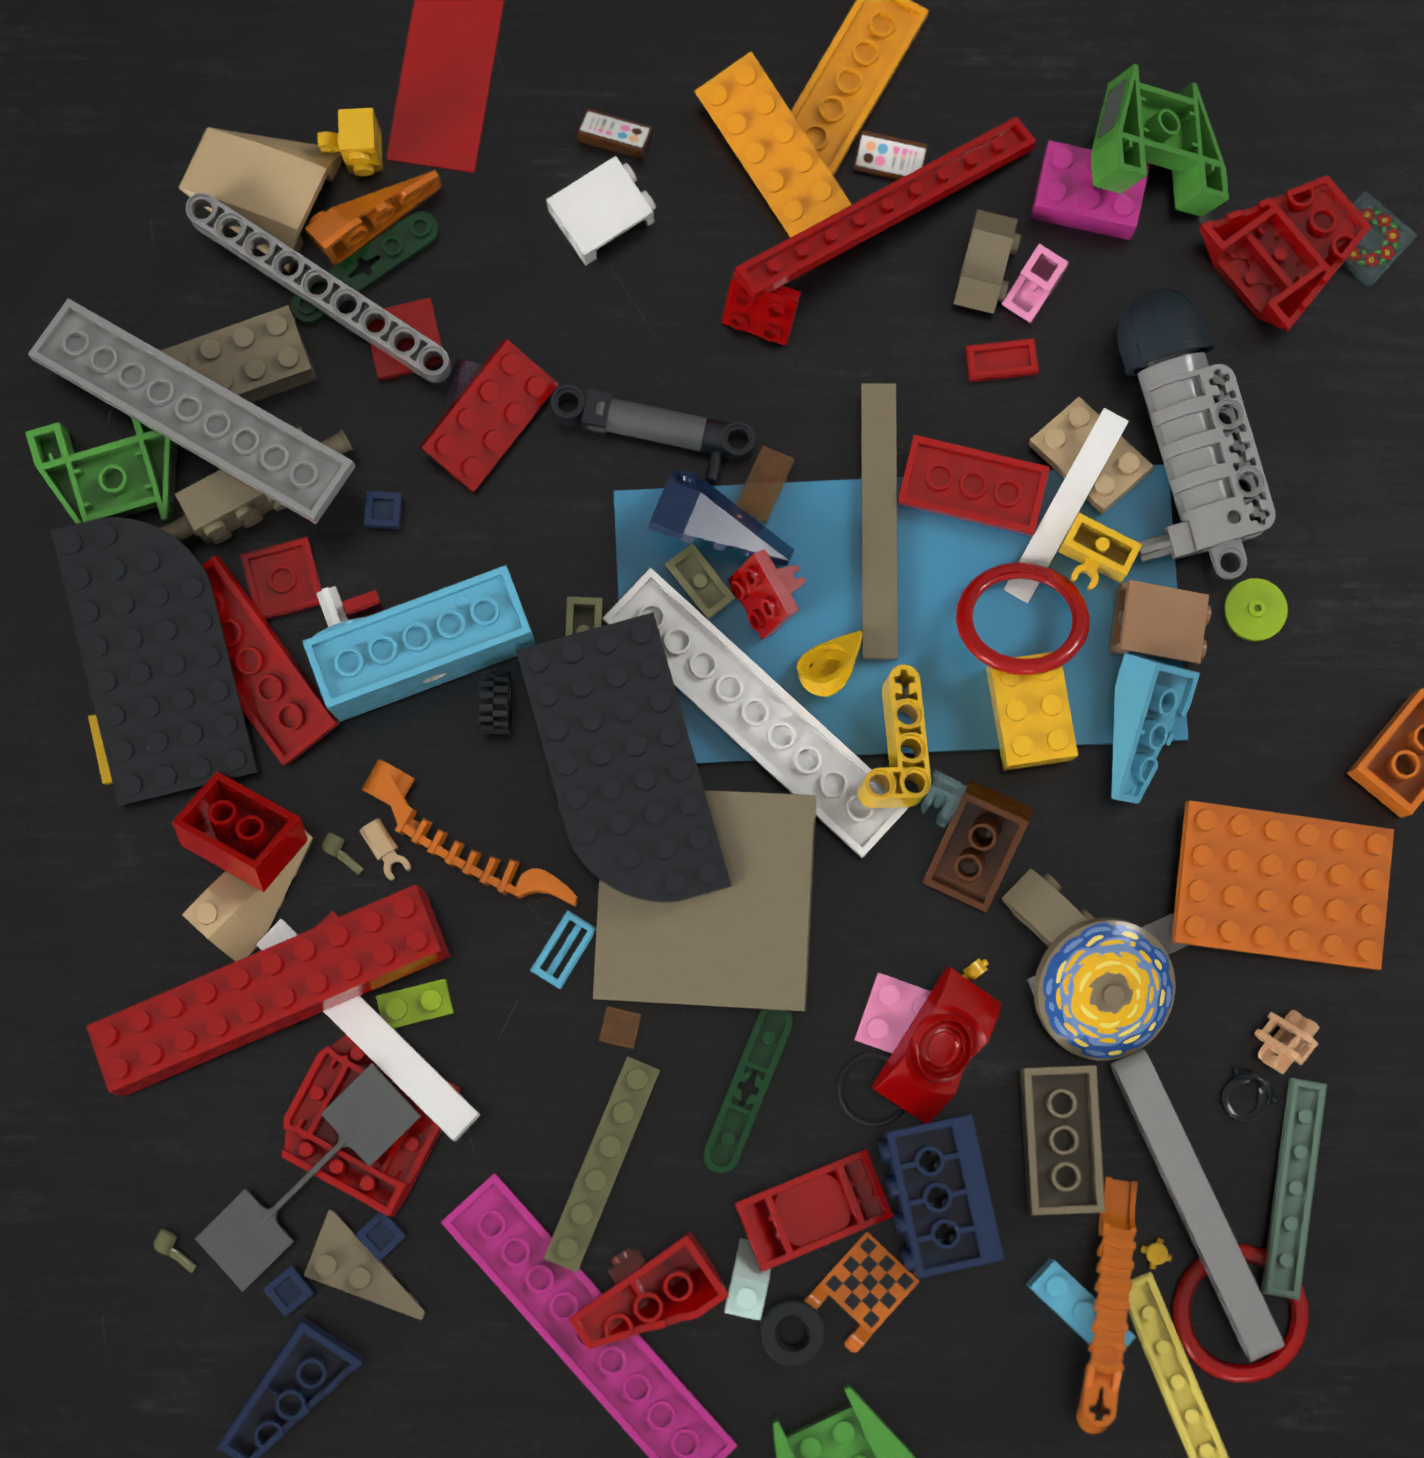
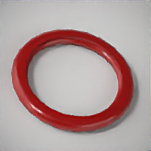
[955,562,1090,676]
[1172,1244,1309,1383]

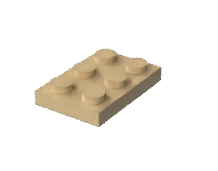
[1029,397,1153,515]

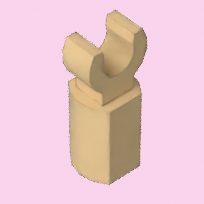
[359,818,412,881]

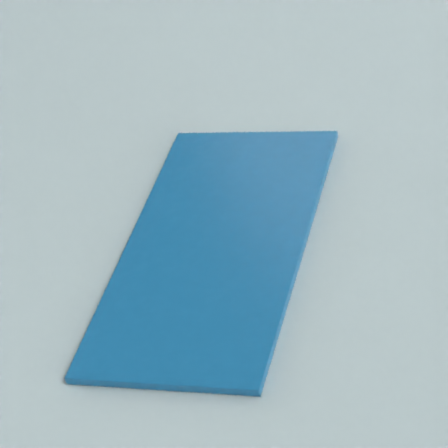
[614,464,1188,765]

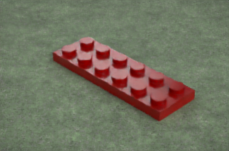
[203,556,340,766]

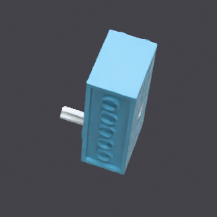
[302,565,536,722]

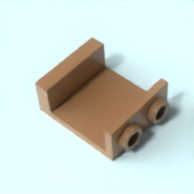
[1109,580,1211,668]

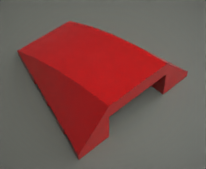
[1200,175,1372,332]

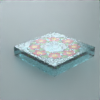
[1343,191,1417,287]

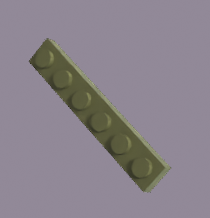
[544,1056,660,1273]

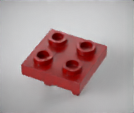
[721,271,801,346]
[728,549,806,640]

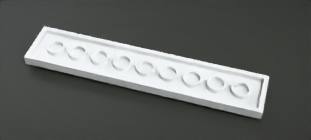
[603,568,909,858]

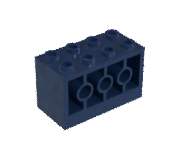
[877,1114,1004,1278]

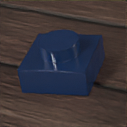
[364,491,403,530]
[355,1211,407,1262]
[263,1265,315,1317]

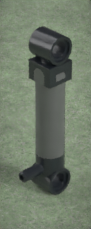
[551,385,755,483]

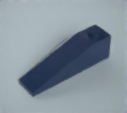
[648,470,794,567]

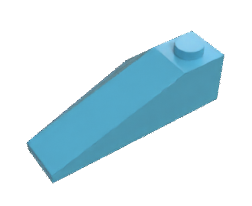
[1111,653,1200,804]

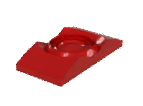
[871,966,1002,1123]
[734,1149,894,1272]

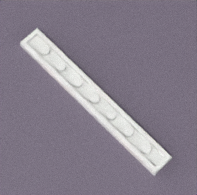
[256,919,480,1142]

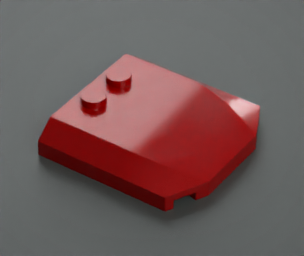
[282,1035,461,1217]

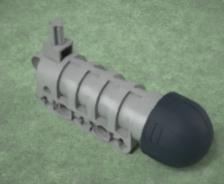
[1117,288,1276,579]

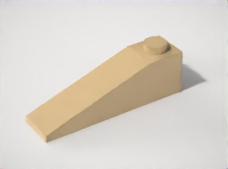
[182,831,313,962]

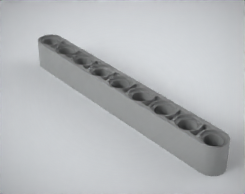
[186,193,451,383]
[1110,1049,1284,1362]

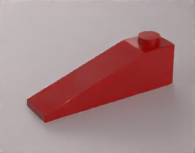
[568,1230,729,1349]

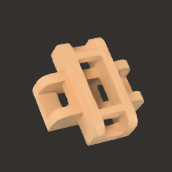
[1254,1010,1320,1075]

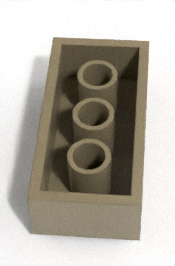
[161,305,317,403]
[1019,1065,1105,1215]

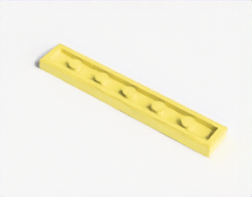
[1128,1271,1229,1458]

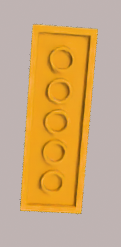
[791,0,929,176]
[695,52,852,238]

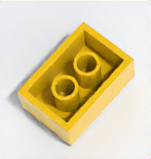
[986,652,1078,771]

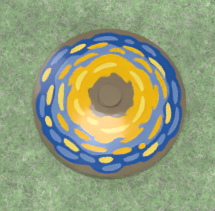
[1034,918,1176,1061]

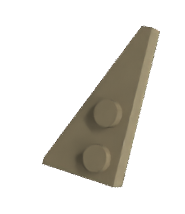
[304,1209,426,1320]

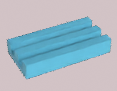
[530,910,597,990]

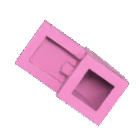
[1002,244,1069,323]

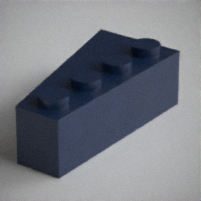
[217,1316,363,1458]

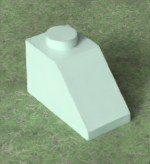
[724,1238,771,1321]

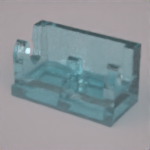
[921,770,967,828]

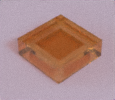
[599,1006,642,1049]

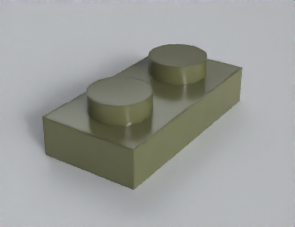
[665,543,736,620]

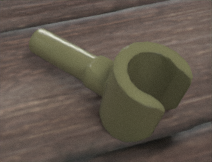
[322,833,364,875]
[154,1229,197,1273]

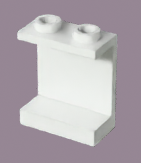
[546,156,656,266]

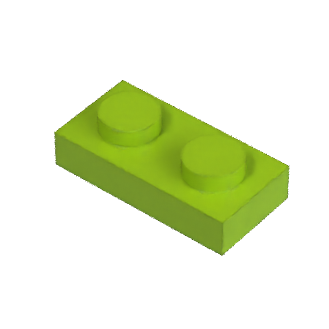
[376,979,455,1029]

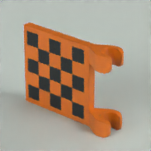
[804,1231,920,1353]

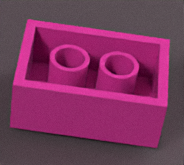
[1030,141,1150,240]

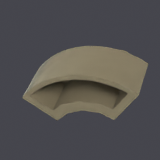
[954,210,1021,314]
[1001,868,1095,948]

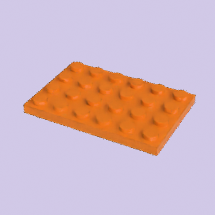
[1171,800,1394,970]

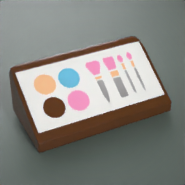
[577,108,653,160]
[853,131,928,180]

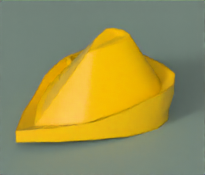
[796,630,863,697]

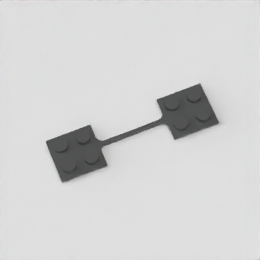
[195,1063,421,1292]

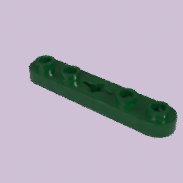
[291,211,439,325]
[703,1009,793,1174]

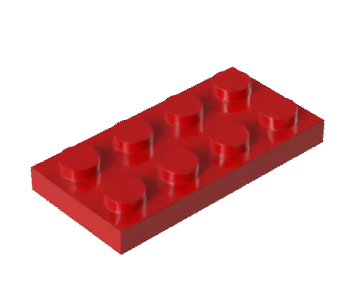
[419,339,559,492]
[897,435,1050,536]

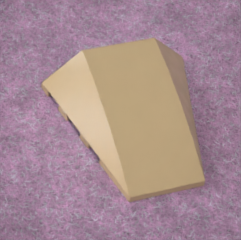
[179,127,343,273]

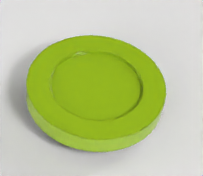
[1223,578,1288,642]

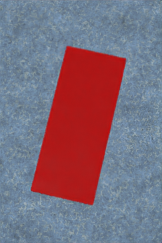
[387,0,504,172]

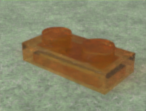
[736,445,795,524]

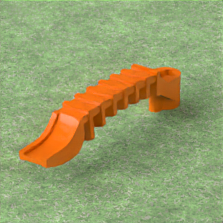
[361,759,579,907]
[1077,1176,1138,1434]

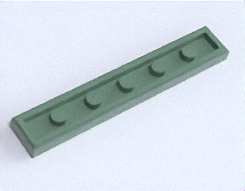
[1261,1078,1327,1300]

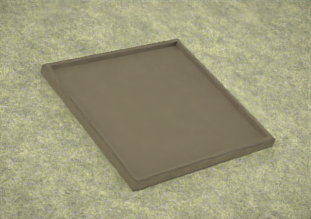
[593,790,816,1011]

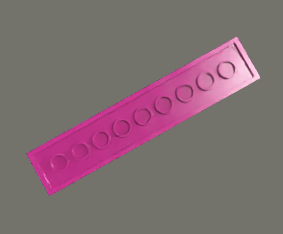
[441,1173,738,1458]

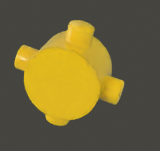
[962,958,989,982]
[1140,1238,1172,1270]

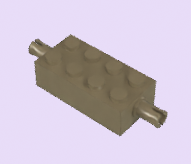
[160,427,353,545]

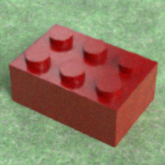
[172,772,308,892]

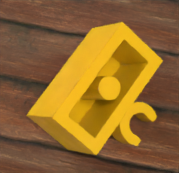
[317,108,383,176]
[1058,513,1142,591]

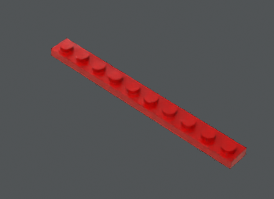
[734,116,1037,301]

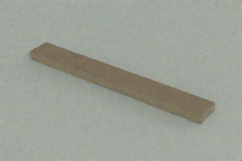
[861,383,898,660]

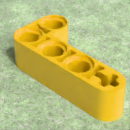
[857,664,931,808]

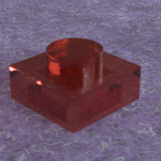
[608,1248,647,1284]

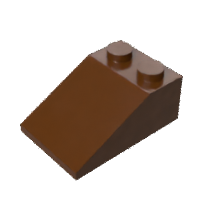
[922,780,1035,913]

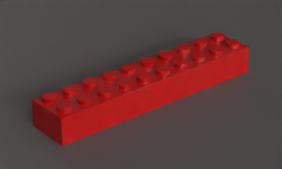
[86,884,451,1097]

